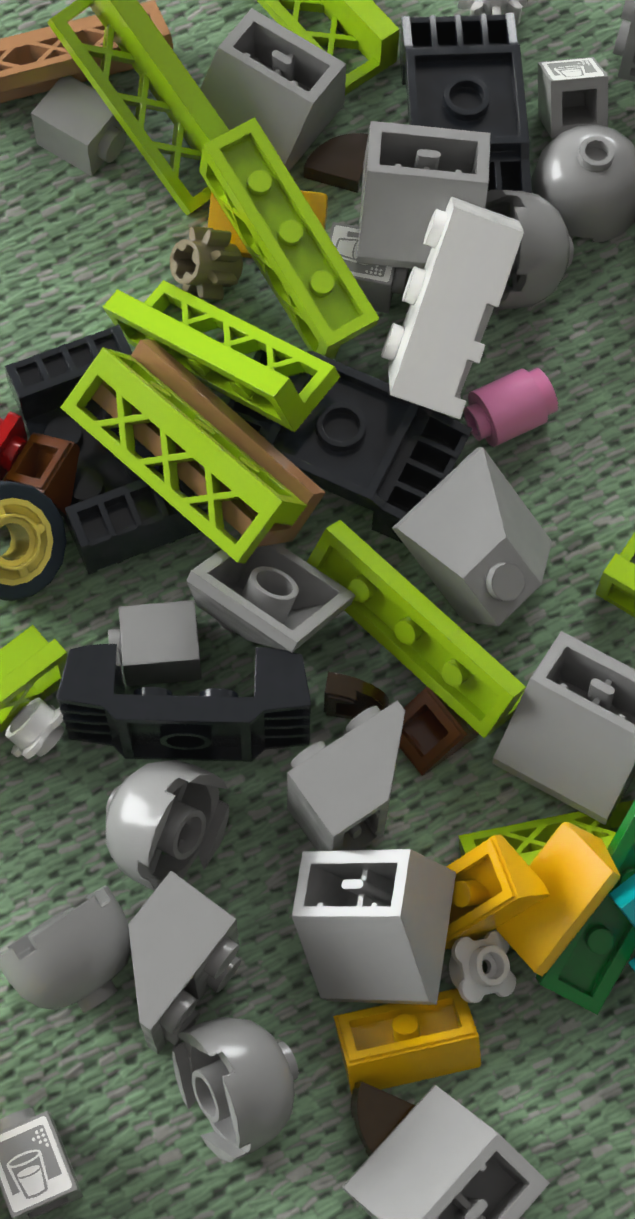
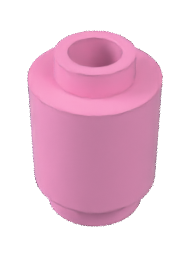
[463,368,558,447]

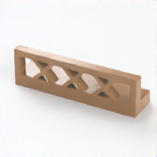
[0,0,173,103]
[92,340,326,547]

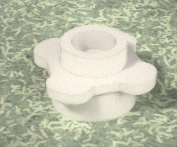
[5,698,64,759]
[449,931,516,1003]

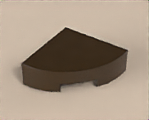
[303,133,368,193]
[324,671,389,719]
[350,1081,416,1156]

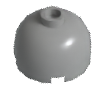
[531,124,635,242]
[485,190,574,309]
[106,760,229,891]
[0,885,131,1013]
[172,1017,299,1162]

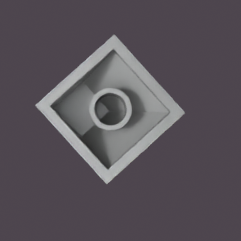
[392,447,552,626]
[186,535,356,653]

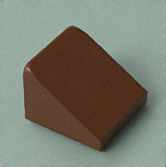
[3,432,80,517]
[399,687,479,776]

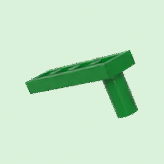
[535,800,635,1015]

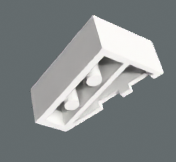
[381,196,524,419]

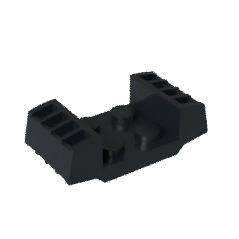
[400,13,532,193]
[5,325,202,575]
[227,350,472,543]
[57,644,311,762]

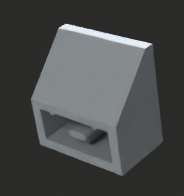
[200,8,346,171]
[357,121,491,269]
[492,631,635,825]
[287,700,405,851]
[292,849,456,1005]
[128,871,241,1054]
[341,1085,550,1219]

